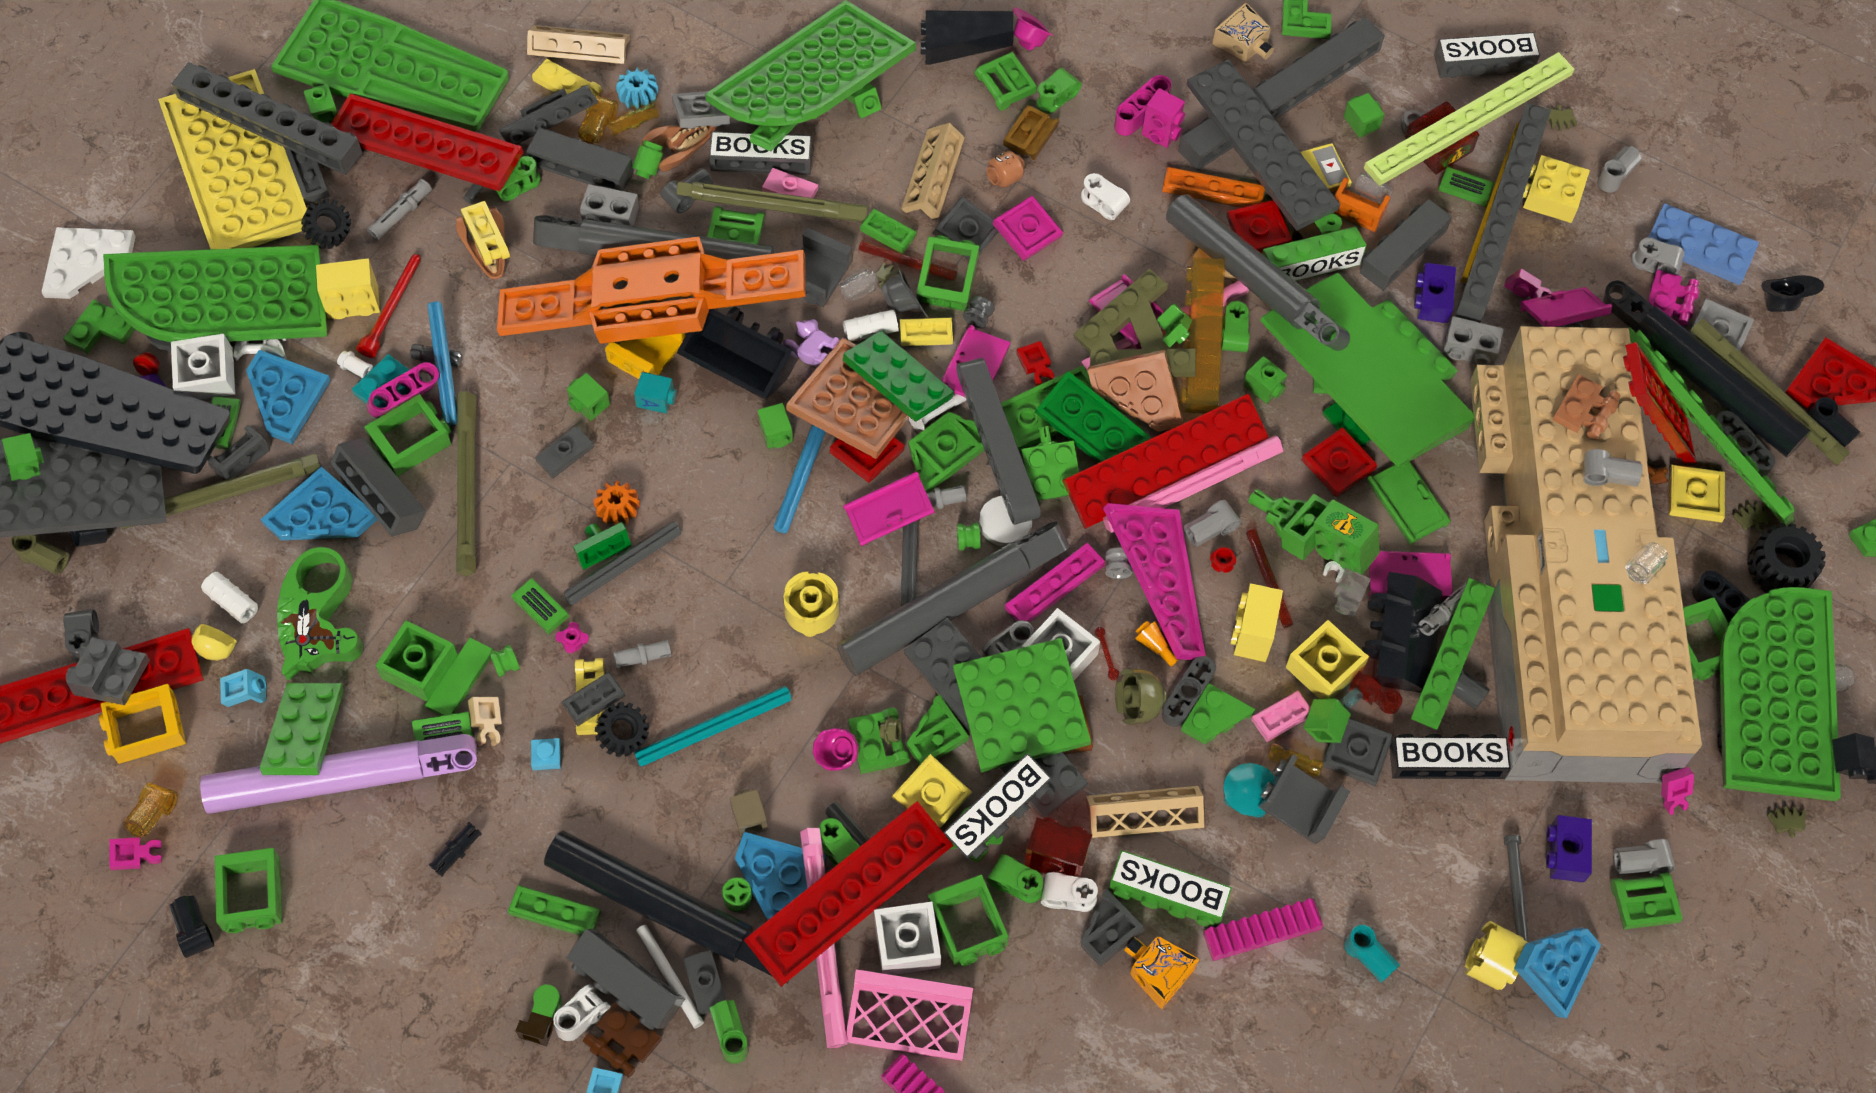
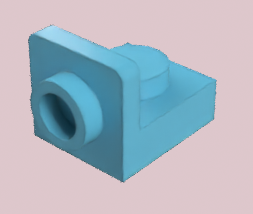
[220,669,267,707]

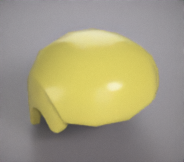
[191,624,237,661]

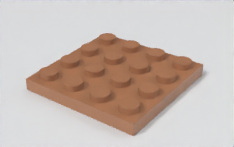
[786,338,909,459]

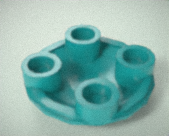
[1223,763,1275,818]

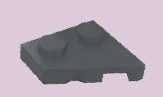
[1081,889,1144,967]

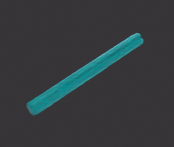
[635,686,792,766]

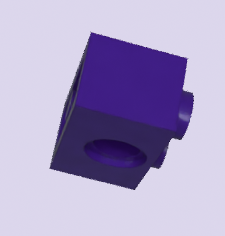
[1414,263,1456,323]
[1546,815,1592,883]

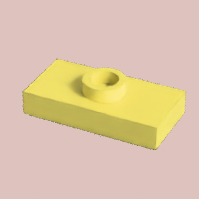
[900,318,953,346]

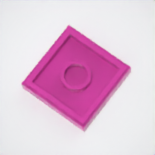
[992,195,1063,262]

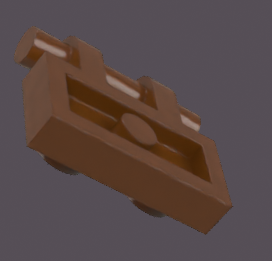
[583,1002,662,1078]

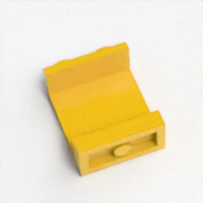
[605,303,685,380]

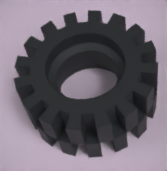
[301,198,352,249]
[595,702,649,757]

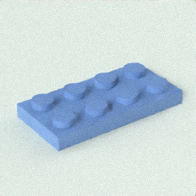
[1647,203,1759,285]

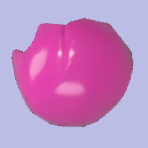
[812,728,859,771]

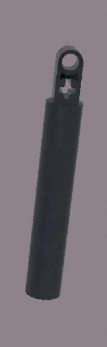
[1603,280,1811,458]
[544,830,789,984]

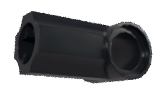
[1807,397,1860,447]
[169,895,215,958]

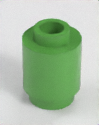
[632,140,663,179]

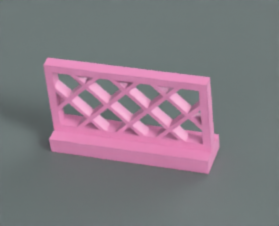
[846,969,973,1061]

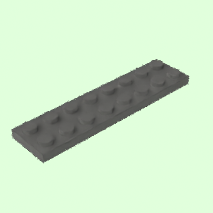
[1186,59,1340,231]
[904,618,1088,820]

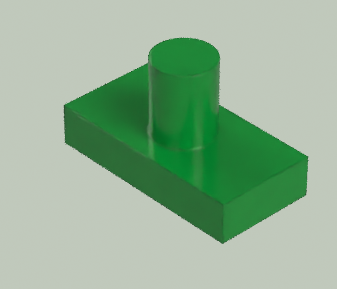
[1322,402,1372,447]
[573,522,632,570]

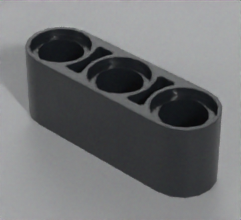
[1692,571,1750,624]

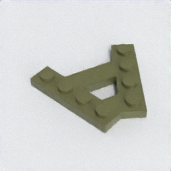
[1073,269,1196,377]

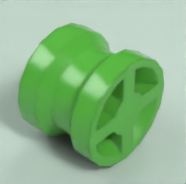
[956,522,980,551]
[489,644,520,678]
[722,877,752,912]

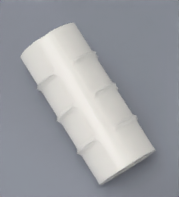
[842,309,898,342]
[201,572,258,623]

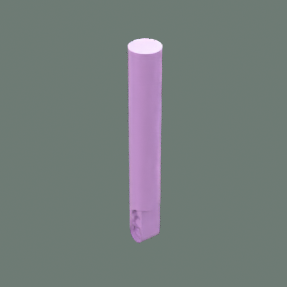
[200,734,477,814]

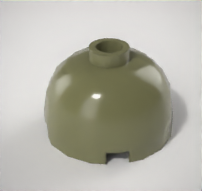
[1115,668,1166,725]

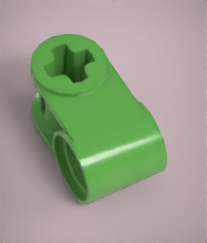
[1037,68,1082,114]
[496,156,541,201]
[1220,301,1250,353]
[819,818,860,867]
[987,854,1043,903]

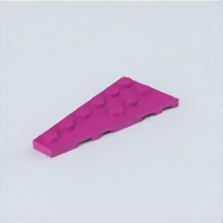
[1103,503,1206,660]

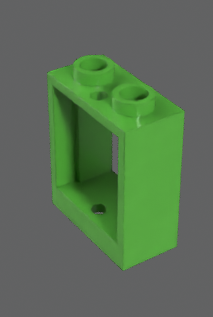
[916,235,979,311]
[364,394,451,477]
[1683,597,1728,681]
[215,848,282,933]
[928,874,1009,967]

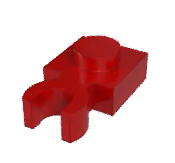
[1016,341,1054,386]

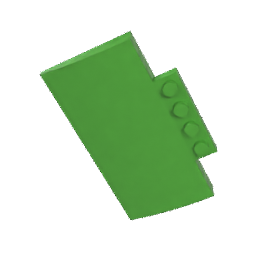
[1260,273,1474,468]

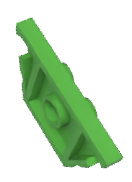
[908,412,985,493]

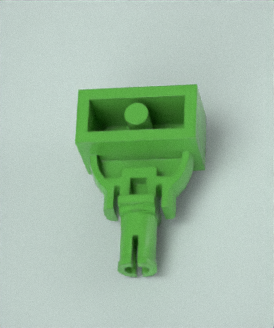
[1248,488,1329,561]

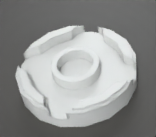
[979,496,1032,547]

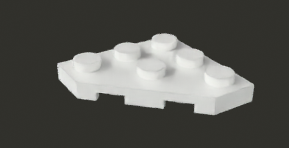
[42,227,136,299]

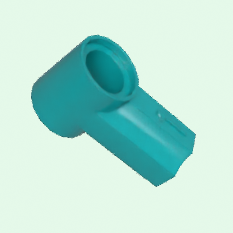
[1344,925,1400,983]

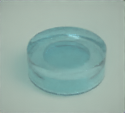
[1340,688,1363,711]

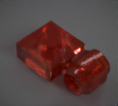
[1349,671,1402,714]

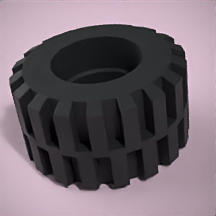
[1747,523,1826,592]

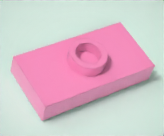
[762,168,818,198]
[1251,690,1311,742]

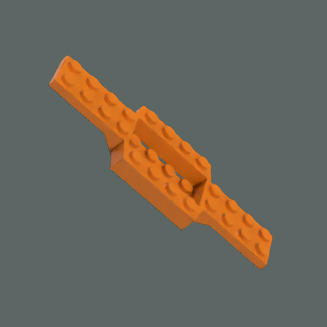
[497,236,806,344]

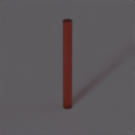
[859,241,957,281]
[1246,529,1293,628]

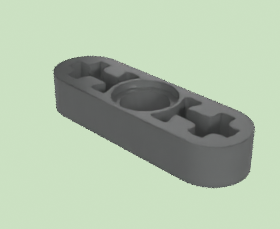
[1716,411,1775,477]
[1162,656,1216,727]

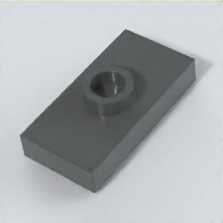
[535,426,594,478]
[562,672,625,726]
[683,950,726,1016]

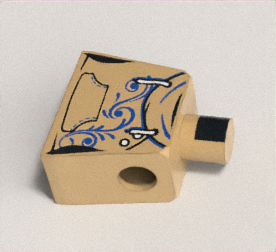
[1212,3,1274,61]

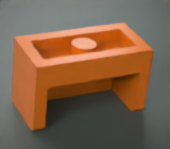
[1332,177,1391,232]

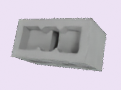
[580,184,640,226]
[1442,316,1504,365]

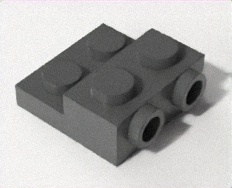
[66,637,150,706]

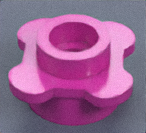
[555,622,589,653]

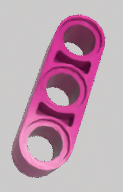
[1114,75,1172,136]
[367,362,439,418]

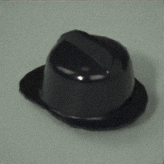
[1761,275,1824,312]

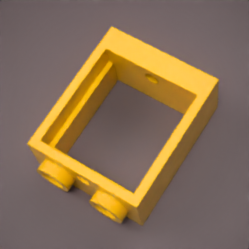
[98,684,186,764]

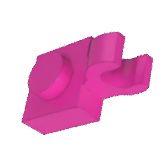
[1504,269,1552,299]

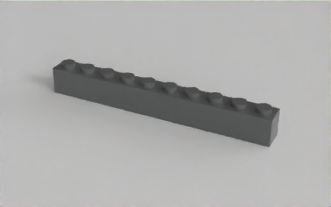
[1178,17,1385,171]
[1455,103,1551,323]

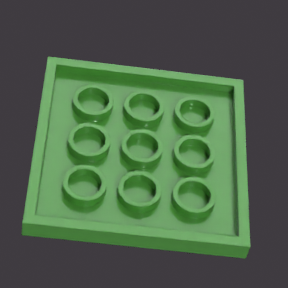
[953,638,1091,773]

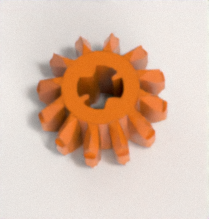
[593,480,640,525]

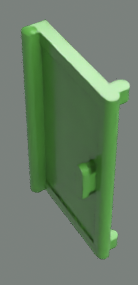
[1367,462,1451,545]

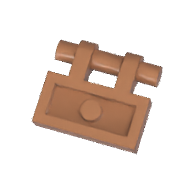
[1552,374,1621,439]

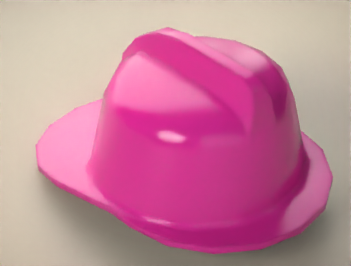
[1012,7,1054,51]

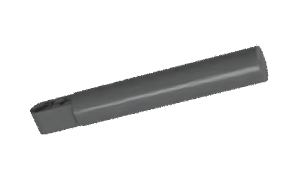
[1166,194,1350,351]
[533,215,774,260]
[837,521,1070,676]

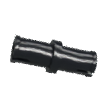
[429,822,482,877]

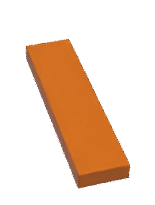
[1162,167,1265,208]

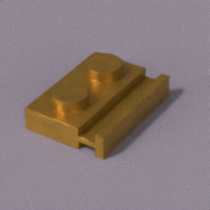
[1003,105,1059,160]

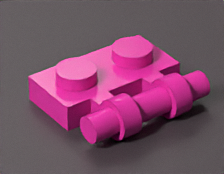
[1647,270,1699,326]

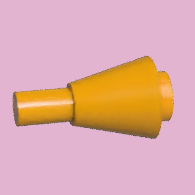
[1135,621,1179,667]

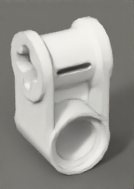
[1081,173,1130,220]
[1041,872,1098,912]
[553,984,611,1041]

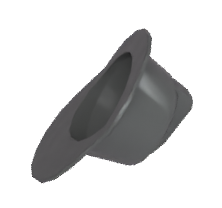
[881,266,928,318]

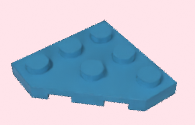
[246,350,331,445]
[260,466,377,541]
[735,832,827,921]
[1514,927,1601,1019]

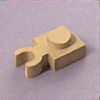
[468,697,502,746]

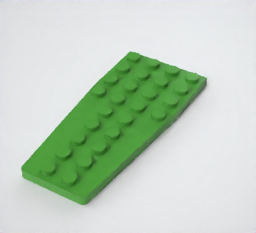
[271,0,509,131]
[1629,327,1795,527]

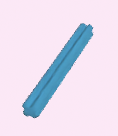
[427,301,457,426]
[774,425,825,534]

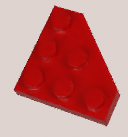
[1785,337,1876,408]

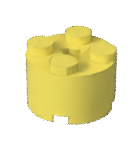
[783,571,839,637]
[1464,921,1528,990]

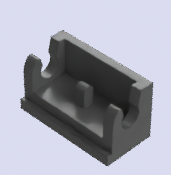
[207,425,270,480]

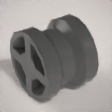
[963,296,995,328]

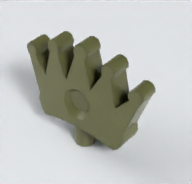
[1546,105,1577,131]
[875,263,905,289]
[1733,504,1770,532]
[1767,806,1806,838]

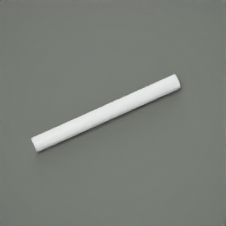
[636,924,704,1029]

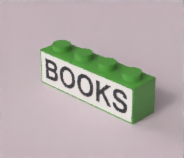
[1262,227,1367,281]
[1109,850,1232,928]

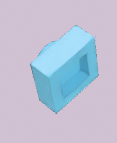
[531,738,561,770]
[586,1067,624,1093]

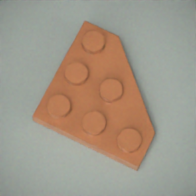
[1087,349,1184,432]

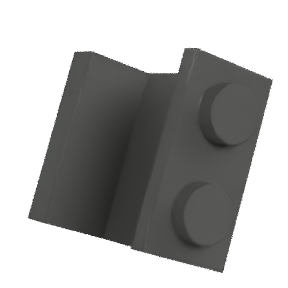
[801,228,853,307]
[1258,754,1350,844]

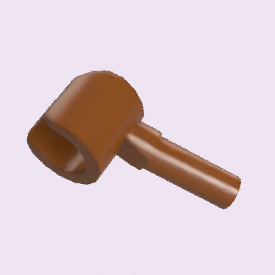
[1647,465,1669,485]

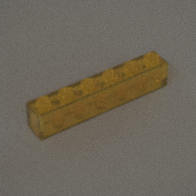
[1180,257,1225,414]

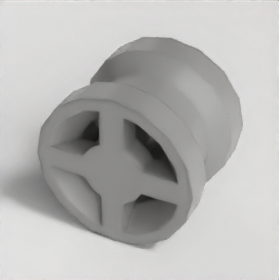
[1105,548,1132,579]

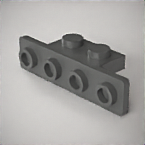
[499,85,598,145]

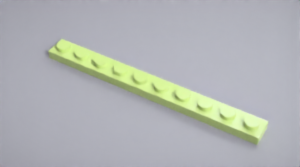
[1364,52,1574,186]

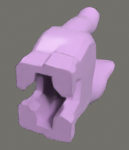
[783,319,839,368]

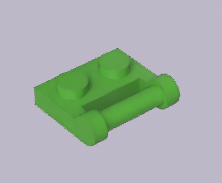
[974,52,1037,111]
[707,206,765,244]
[848,708,910,774]
[1610,872,1683,930]

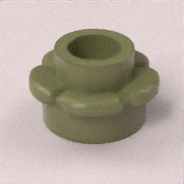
[880,716,902,745]

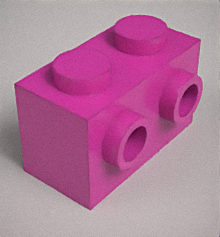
[1142,88,1185,148]

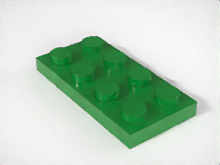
[842,331,954,422]
[1034,371,1150,463]

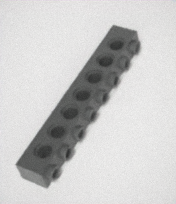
[171,62,362,175]

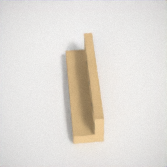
[527,25,630,64]
[901,123,965,219]
[1086,786,1204,838]

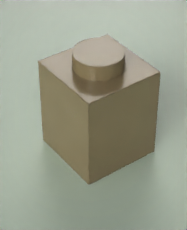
[730,789,768,838]

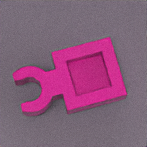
[1661,767,1694,815]
[109,837,162,870]

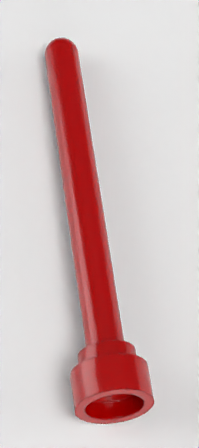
[356,254,421,358]

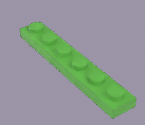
[1411,578,1495,730]

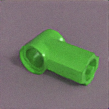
[709,1000,749,1064]

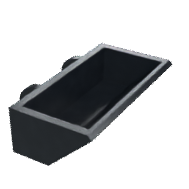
[677,306,799,400]
[1362,572,1442,693]

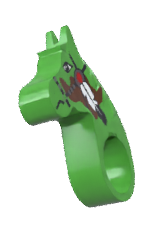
[277,547,364,680]

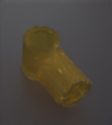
[578,95,618,144]
[124,782,178,838]

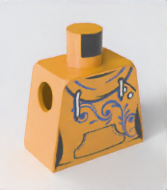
[1124,936,1199,1009]

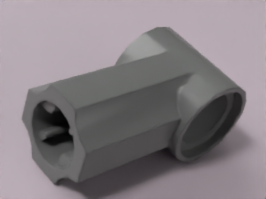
[660,168,714,214]
[1452,669,1490,710]

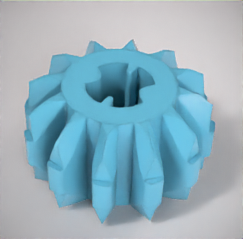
[616,68,659,111]

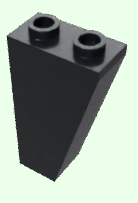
[921,10,1014,65]

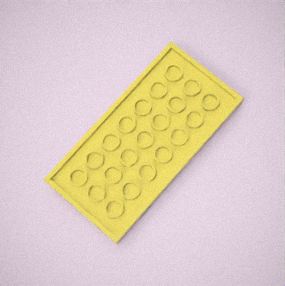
[158,69,307,249]

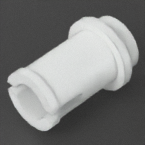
[337,351,373,378]

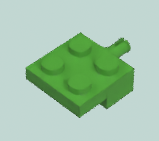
[1019,426,1079,501]

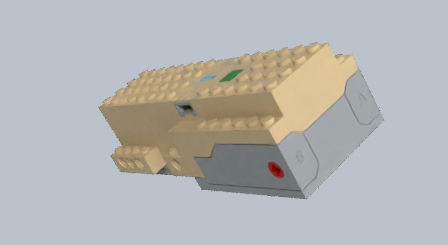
[1470,326,1702,783]

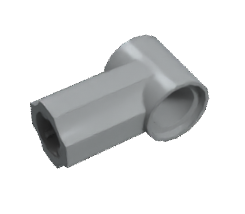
[1598,146,1642,193]
[1583,449,1643,487]
[1184,500,1241,547]
[1613,839,1676,875]

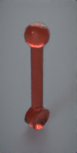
[1095,627,1119,680]

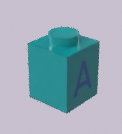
[634,372,677,414]

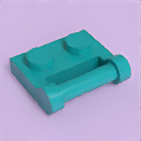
[352,354,423,408]

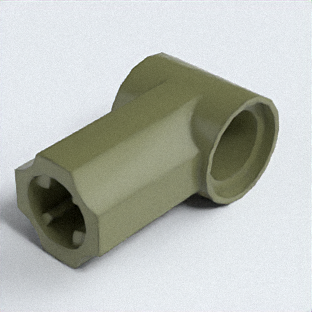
[11,535,70,575]

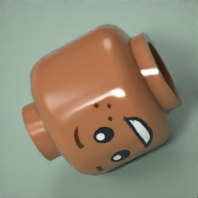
[986,150,1025,188]

